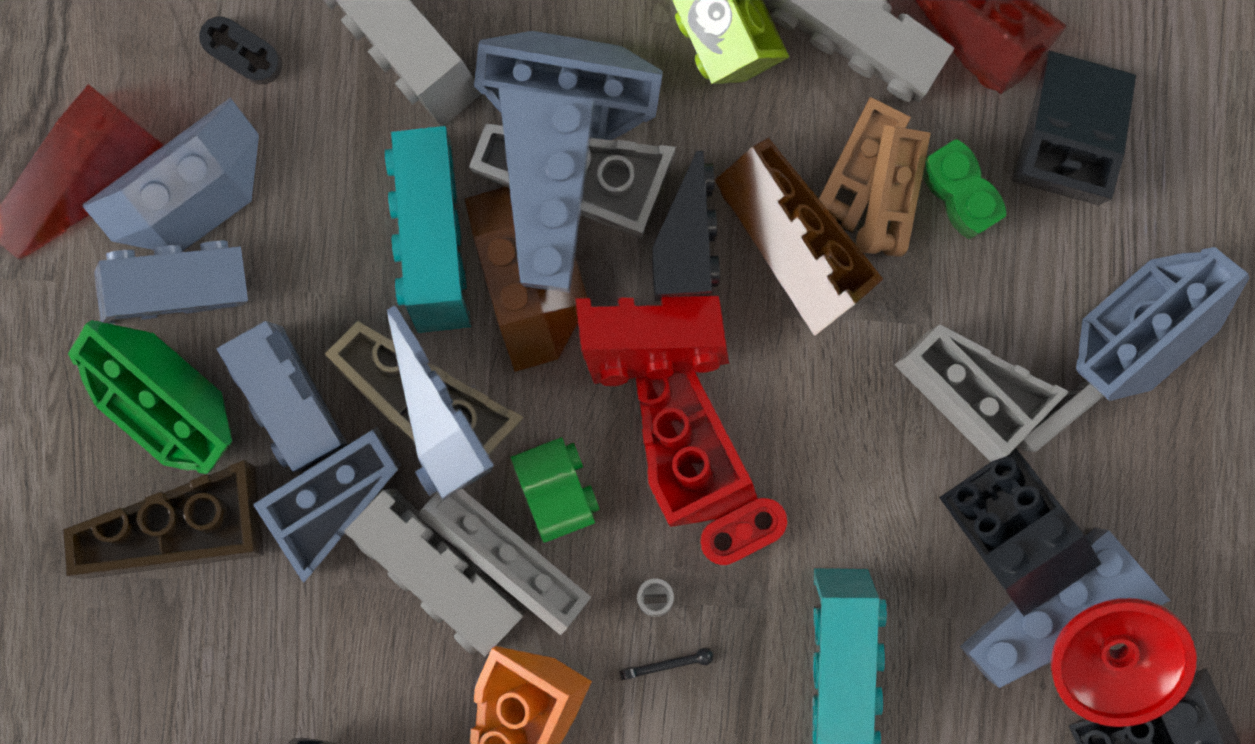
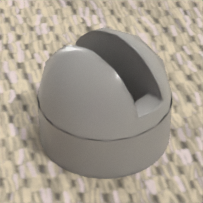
[637,579,674,617]

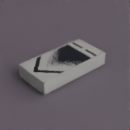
[1019,381,1104,452]

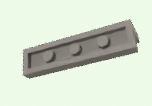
[417,489,591,635]

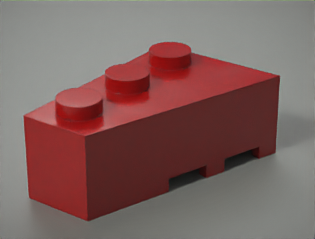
[575,296,729,386]

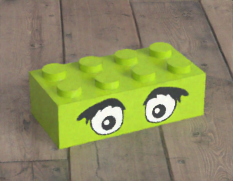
[672,0,789,84]

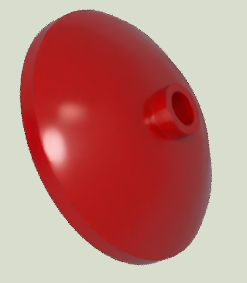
[1051,598,1197,727]

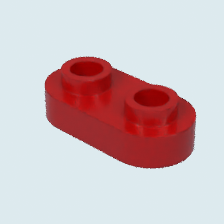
[700,497,787,565]

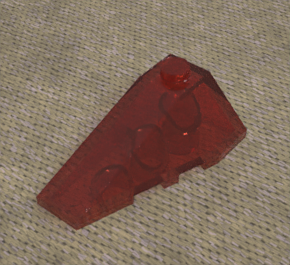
[915,0,1067,94]
[0,84,164,260]

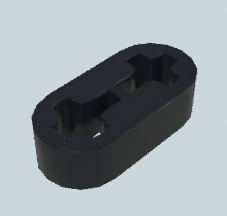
[199,16,282,85]

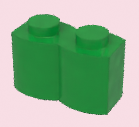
[922,139,1006,239]
[510,437,600,543]

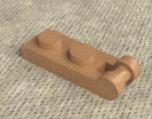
[818,97,911,232]
[856,125,931,257]

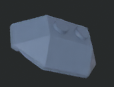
[474,31,663,140]
[83,97,259,251]
[1076,247,1249,401]

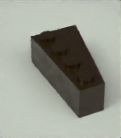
[63,460,264,579]

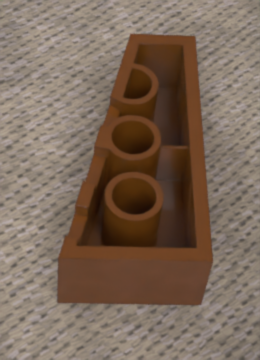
[714,137,883,336]

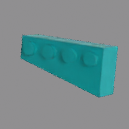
[385,126,471,333]
[812,568,887,744]

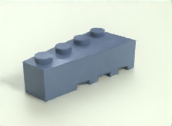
[959,527,1170,688]

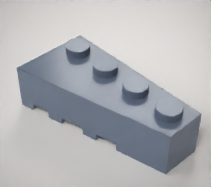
[499,87,594,293]

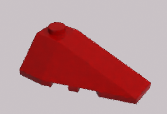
[636,370,758,527]

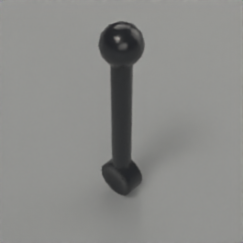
[619,648,714,680]

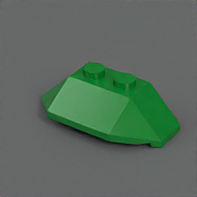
[68,320,232,474]

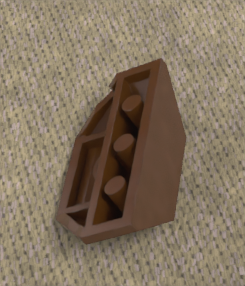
[464,187,587,372]

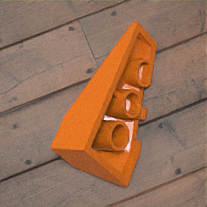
[470,646,592,744]

